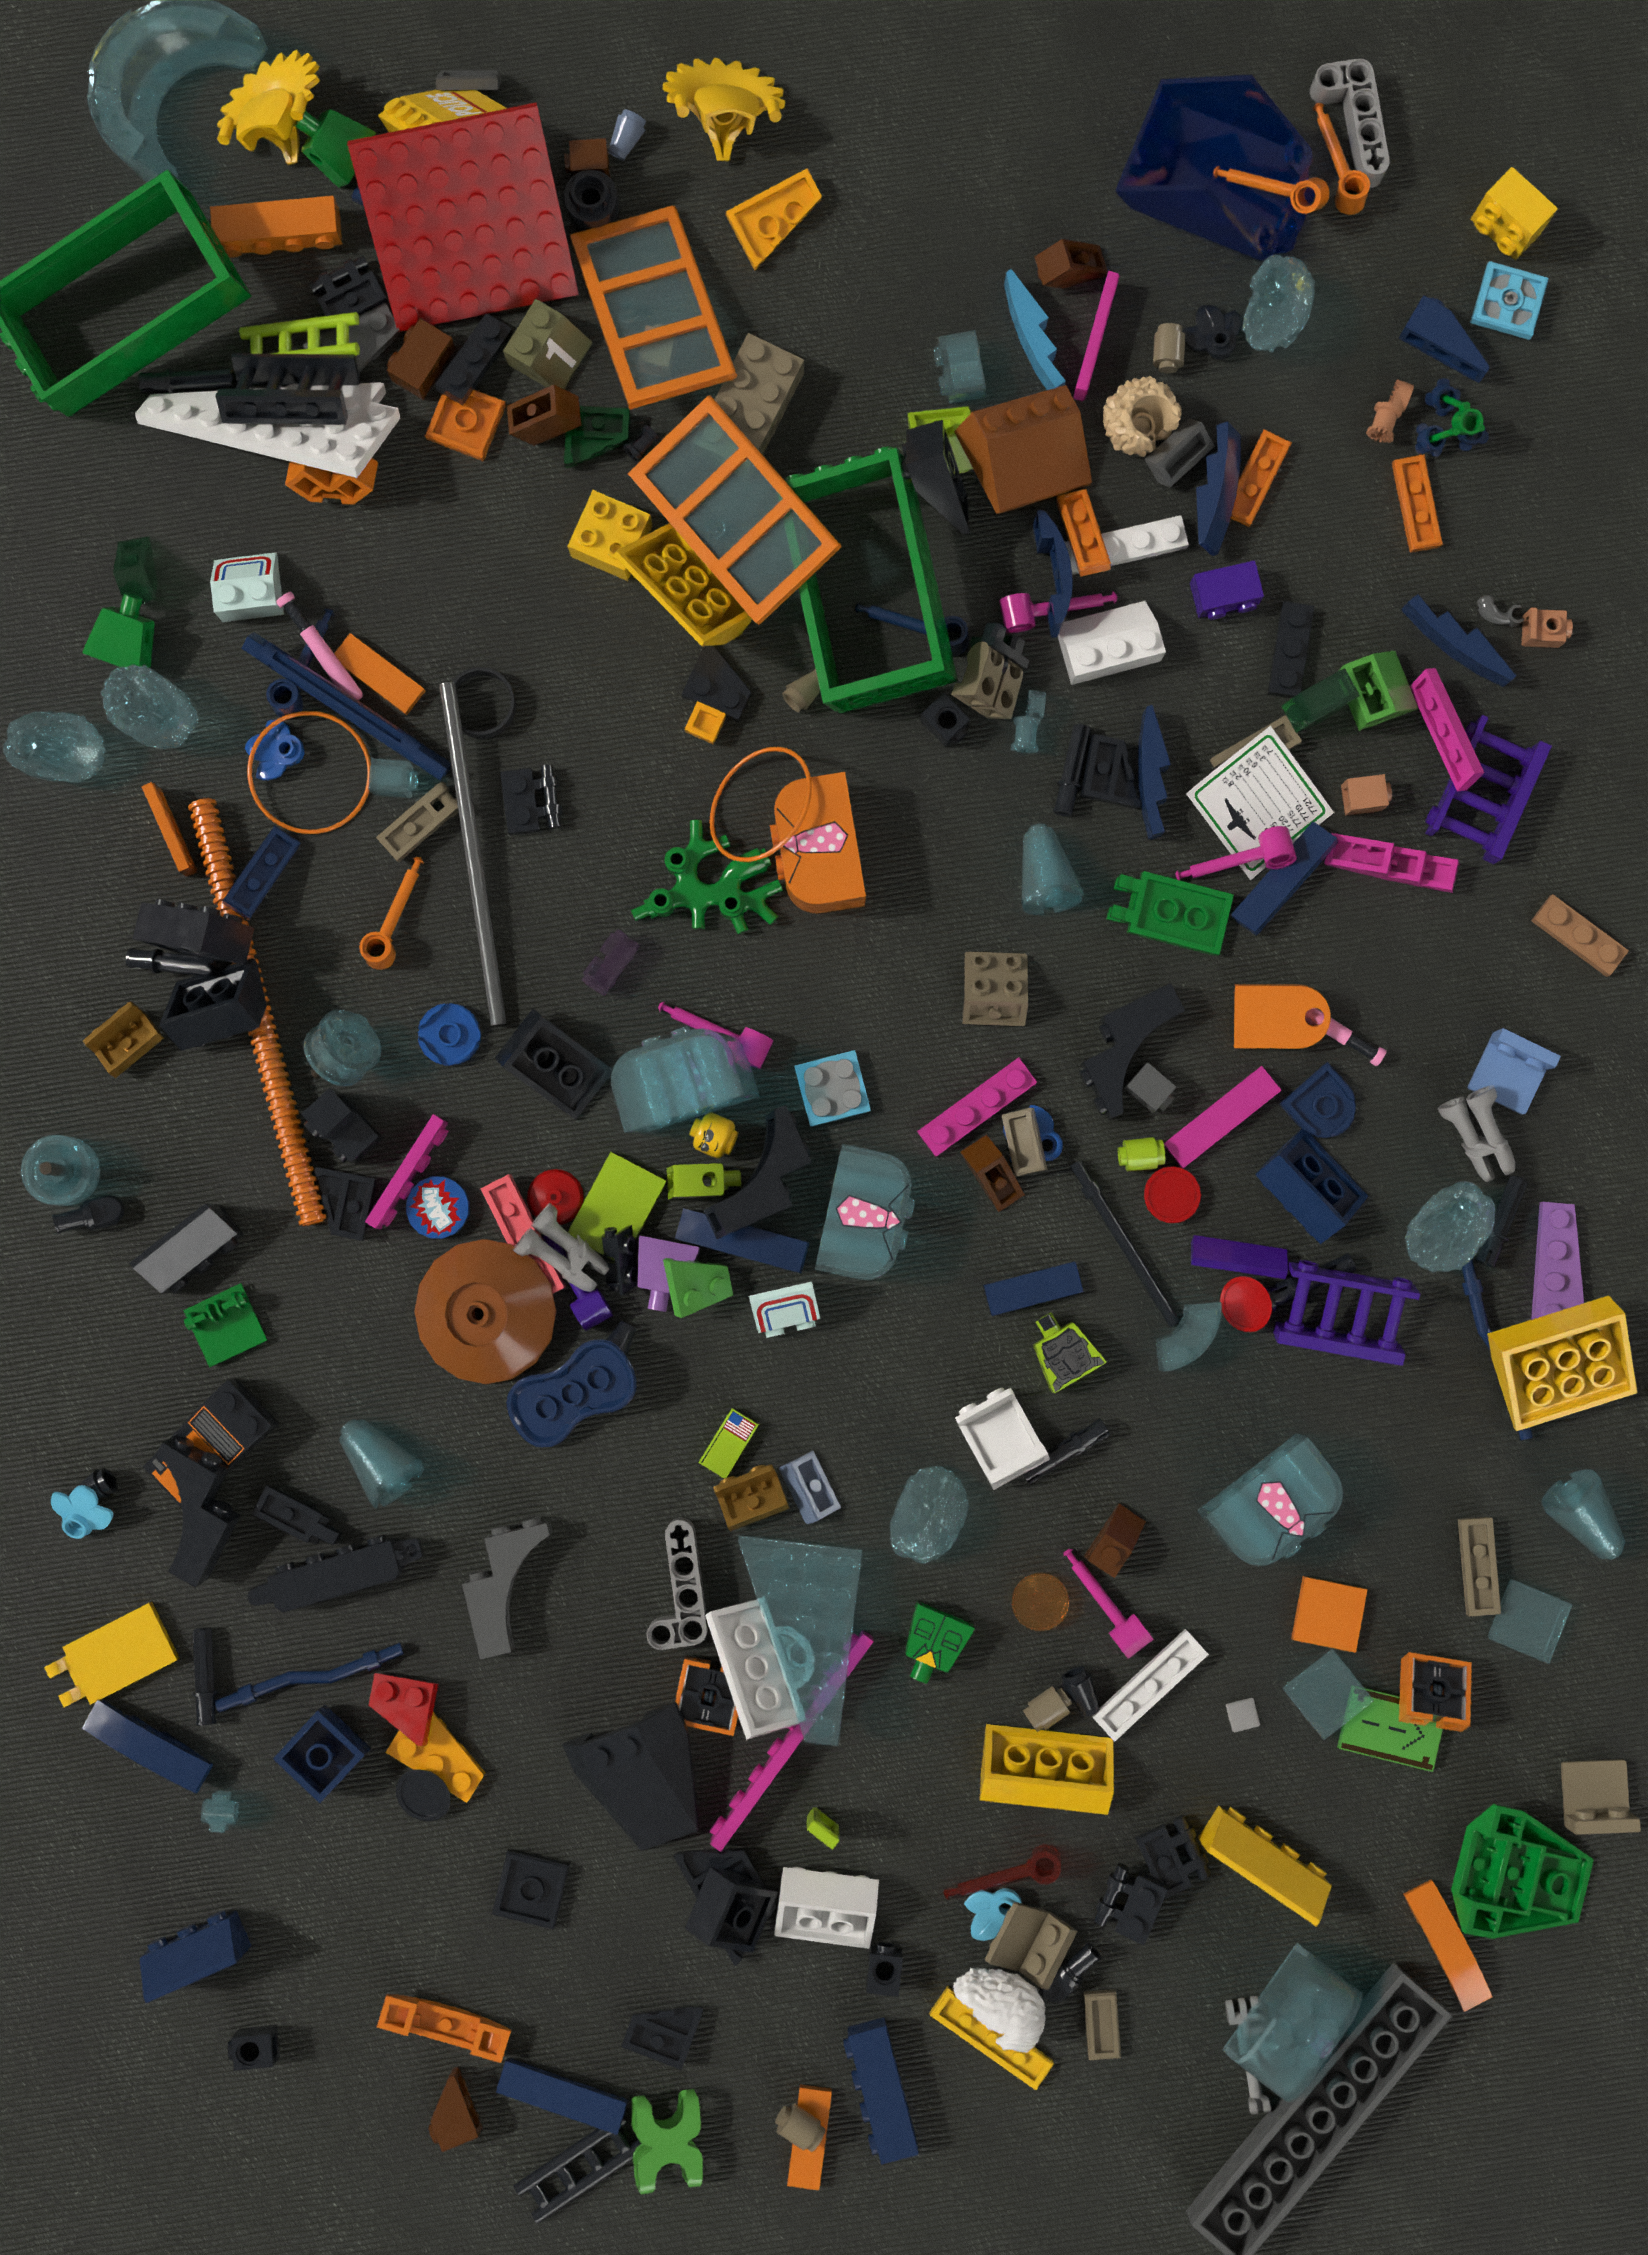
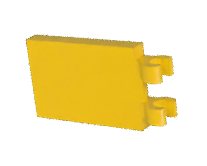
[44,1602,180,1707]

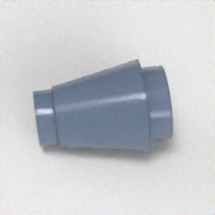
[608,109,646,161]

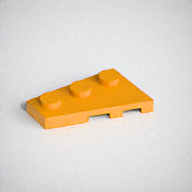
[726,168,822,270]
[386,1712,485,1803]

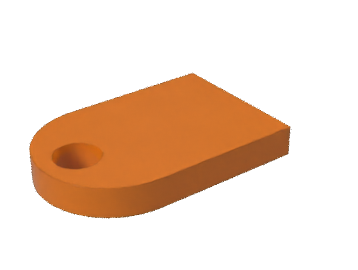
[1234,984,1331,1049]

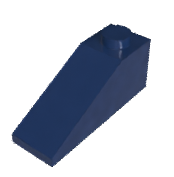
[1398,295,1490,383]

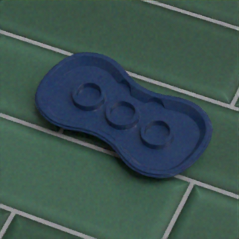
[506,1339,637,1447]

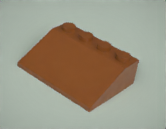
[954,385,1092,514]

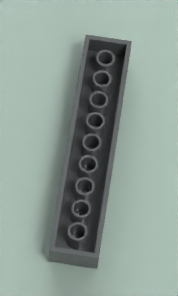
[1186,1962,1452,2255]

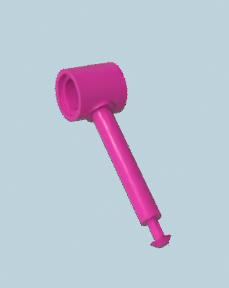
[999,592,1118,633]
[1175,826,1297,881]
[658,1001,773,1069]
[1063,1549,1154,1659]

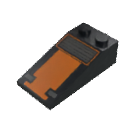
[143,1378,280,1508]

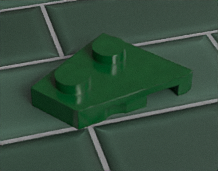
[564,406,631,468]

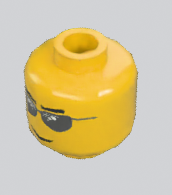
[689,1112,739,1159]

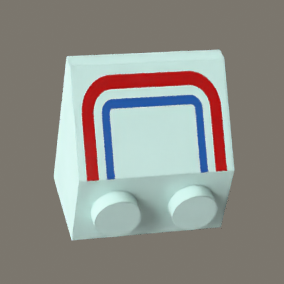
[210,552,284,622]
[749,1282,821,1338]

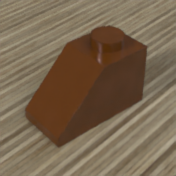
[1035,239,1108,288]
[960,1135,1025,1212]
[1084,1503,1146,1578]
[429,2066,483,2152]

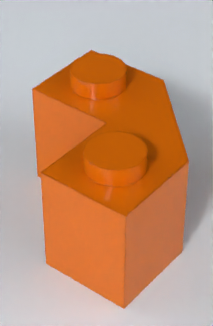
[285,458,378,504]

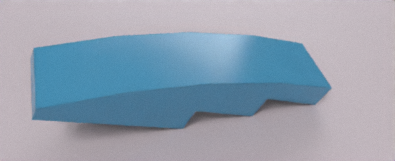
[1004,269,1066,390]

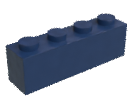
[843,2017,919,2165]

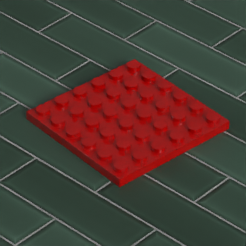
[347,102,579,332]

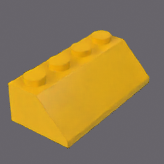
[980,1724,1114,1815]
[1198,1806,1331,1927]

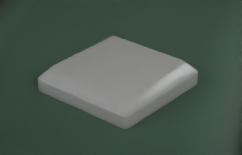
[1226,1697,1260,1733]

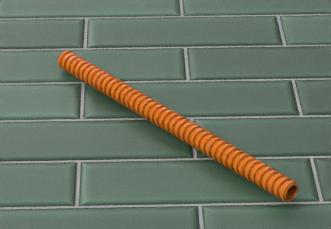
[188,798,327,1226]

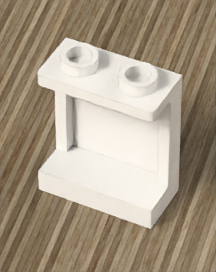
[955,1388,1050,1490]

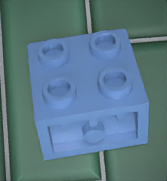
[1468,1028,1561,1115]

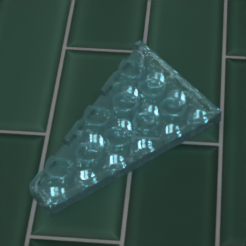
[738,1535,863,1747]

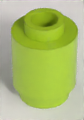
[1118,1137,1165,1172]

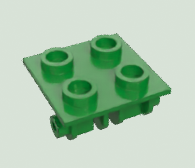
[183,1283,267,1368]

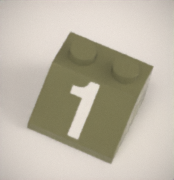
[503,299,592,389]

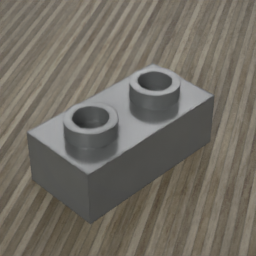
[1145,418,1215,488]

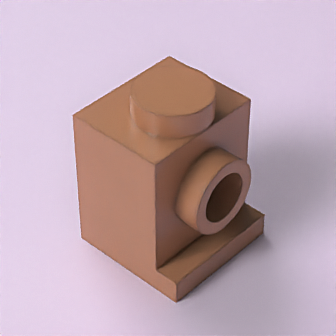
[1522,607,1573,648]

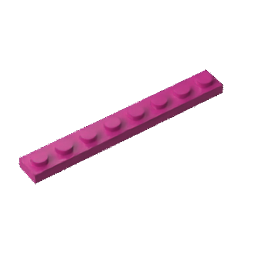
[710,1630,874,1852]

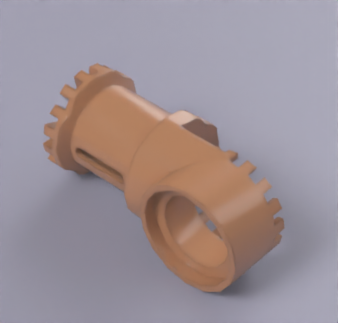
[1366,380,1414,443]

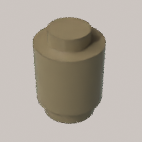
[1153,323,1185,374]
[1023,1686,1072,1732]
[775,2103,825,2152]

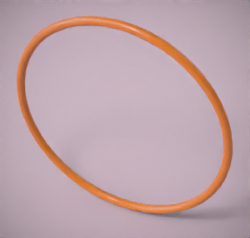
[247,711,372,834]
[710,747,812,862]

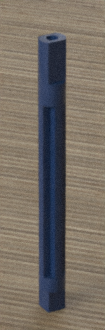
[241,632,452,781]

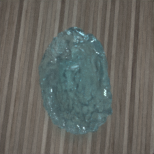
[1242,255,1315,352]
[101,664,198,750]
[3,711,106,783]
[1405,1181,1495,1273]
[890,1466,969,1564]

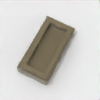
[1002,1108,1048,1177]
[1083,1989,1121,2060]

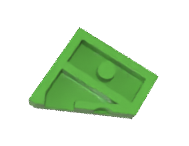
[663,1258,733,1318]

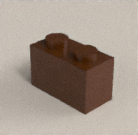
[387,319,456,400]
[507,385,581,446]

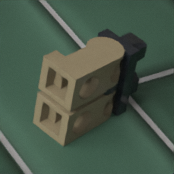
[951,623,1029,719]

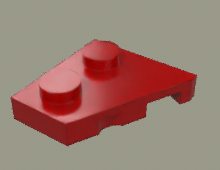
[369,1673,438,1746]

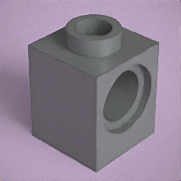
[1123,1062,1176,1113]

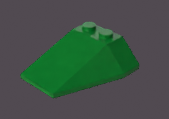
[1451,1804,1594,1939]

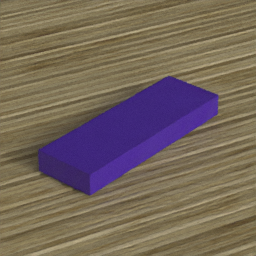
[1191,1235,1288,1279]

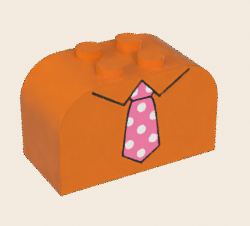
[770,772,866,914]

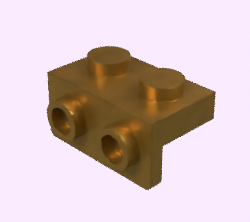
[83,1001,164,1079]
[713,1465,790,1531]

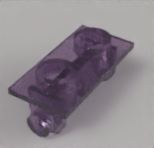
[581,929,641,996]

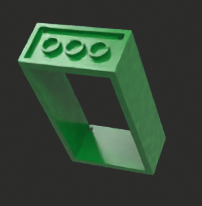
[0,169,252,417]
[778,447,958,714]

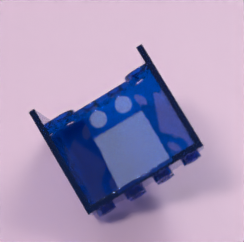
[1115,75,1315,261]

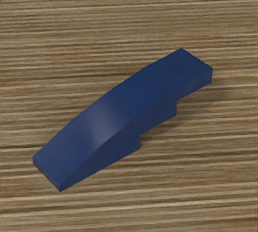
[1196,421,1241,556]
[1402,594,1516,687]
[1138,705,1171,840]
[675,1208,810,1273]
[82,1700,213,1793]

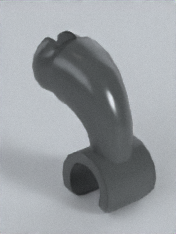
[1477,595,1525,627]

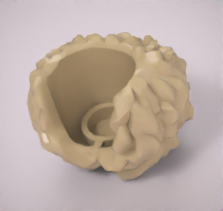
[1103,376,1182,457]

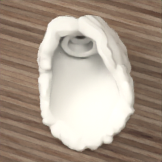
[953,1968,1045,2053]

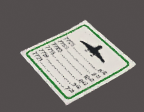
[1186,726,1334,880]

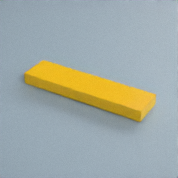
[929,1986,1054,2090]

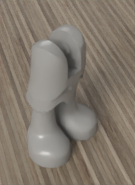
[1438,1085,1515,1182]
[513,1203,609,1292]

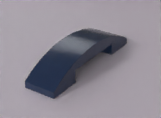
[1033,510,1072,638]

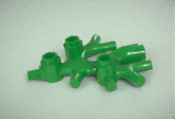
[631,820,783,935]

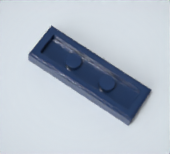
[222,825,301,920]
[983,1261,1084,1316]

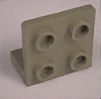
[962,952,1028,1026]
[1561,1759,1641,1835]
[985,1902,1078,1990]

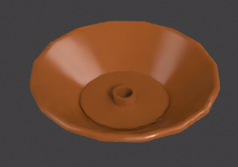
[414,1239,557,1384]

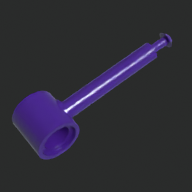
[542,1235,613,1331]

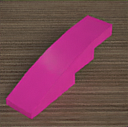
[1325,833,1459,893]

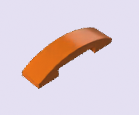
[1403,1880,1492,2012]
[377,1994,511,2063]

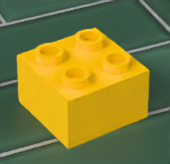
[1471,167,1558,261]
[568,490,653,581]

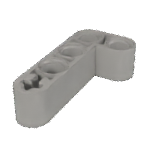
[1310,59,1390,188]
[646,1517,708,1650]

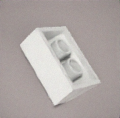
[1058,601,1166,685]
[774,1867,879,1949]

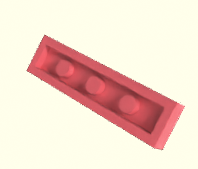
[480,1174,566,1294]

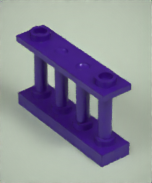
[1425,715,1552,864]
[1273,1260,1420,1366]

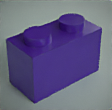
[1190,560,1264,620]

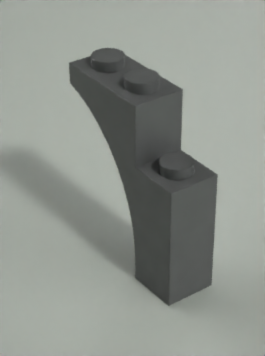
[462,1517,553,1660]

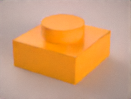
[684,701,726,745]

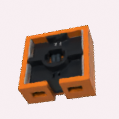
[1399,1652,1472,1732]
[675,1655,738,1736]

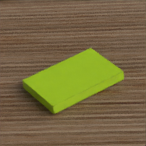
[568,1152,667,1261]

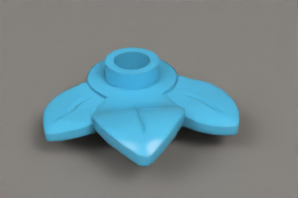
[51,1485,113,1539]
[964,1888,1022,1941]

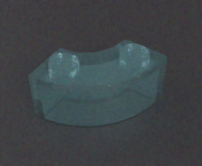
[1156,1302,1222,1372]

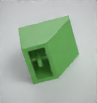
[1336,651,1418,731]

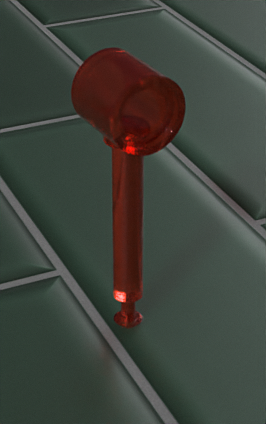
[944,1844,1062,1900]

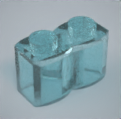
[933,330,986,404]

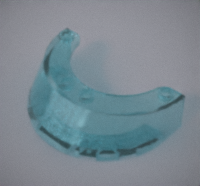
[86,0,268,183]

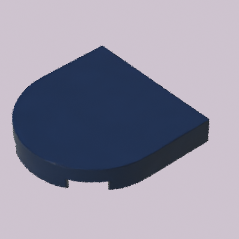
[1279,1062,1356,1138]

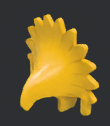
[217,50,320,165]
[663,58,785,161]

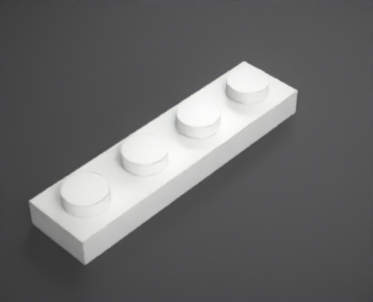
[1065,515,1189,575]
[1092,1629,1209,1742]

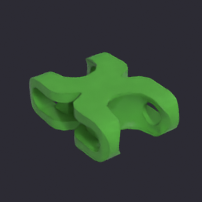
[631,2089,703,2195]

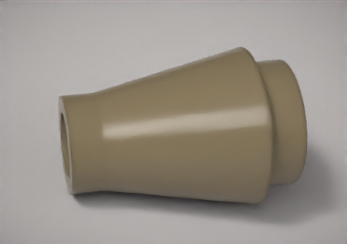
[782,669,820,712]

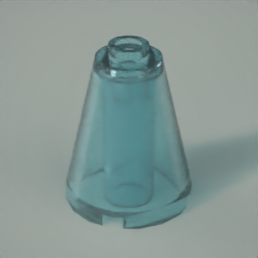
[1021,824,1084,915]
[339,1419,425,1508]
[1542,1469,1625,1560]

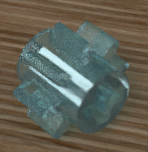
[201,1791,239,1833]

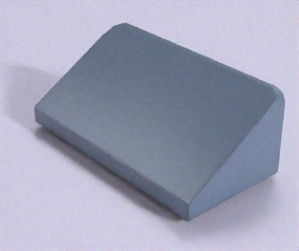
[779,1451,841,1524]

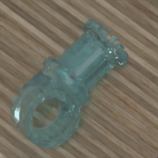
[1011,690,1046,753]

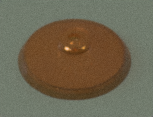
[1012,1573,1069,1631]

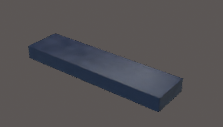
[1231,821,1338,936]
[496,2058,629,2135]

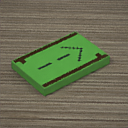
[1337,1684,1443,1772]

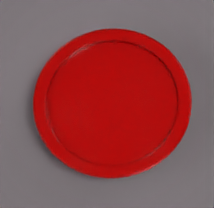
[1144,1166,1201,1223]
[527,1169,584,1225]
[1220,1276,1272,1332]

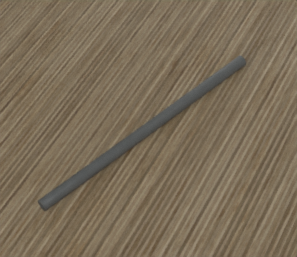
[439,682,507,1026]

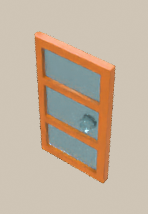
[570,206,737,410]
[628,395,841,625]

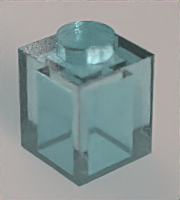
[368,758,418,798]

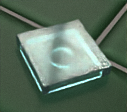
[1487,1579,1573,1664]
[1282,1648,1374,1740]

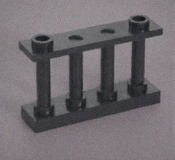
[215,354,360,425]

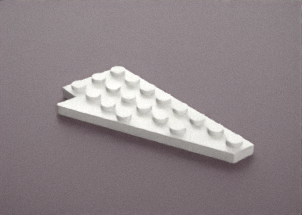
[135,382,400,478]

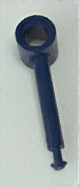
[855,602,969,656]
[266,608,335,719]

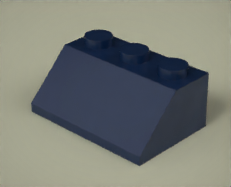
[1255,1129,1368,1244]
[139,1910,251,2003]

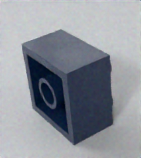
[273,1705,371,1803]

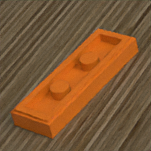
[1231,429,1292,528]
[1392,455,1443,553]
[1056,489,1111,577]
[334,633,426,715]
[141,782,197,877]
[787,2084,832,2190]

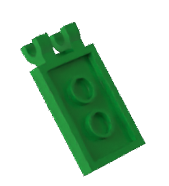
[1106,871,1234,956]

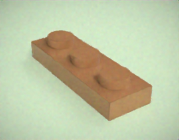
[1531,894,1629,977]

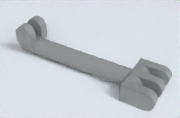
[1225,1996,1271,2115]

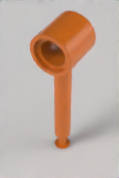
[1313,103,1370,215]
[1213,166,1330,214]
[359,857,424,970]

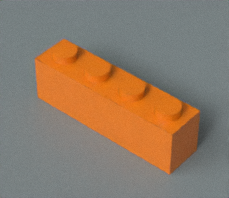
[210,196,342,258]

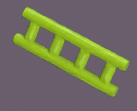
[239,312,360,356]

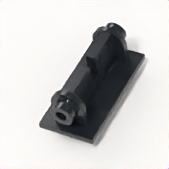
[602,1225,638,1295]

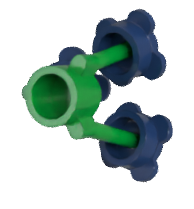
[1415,378,1489,457]

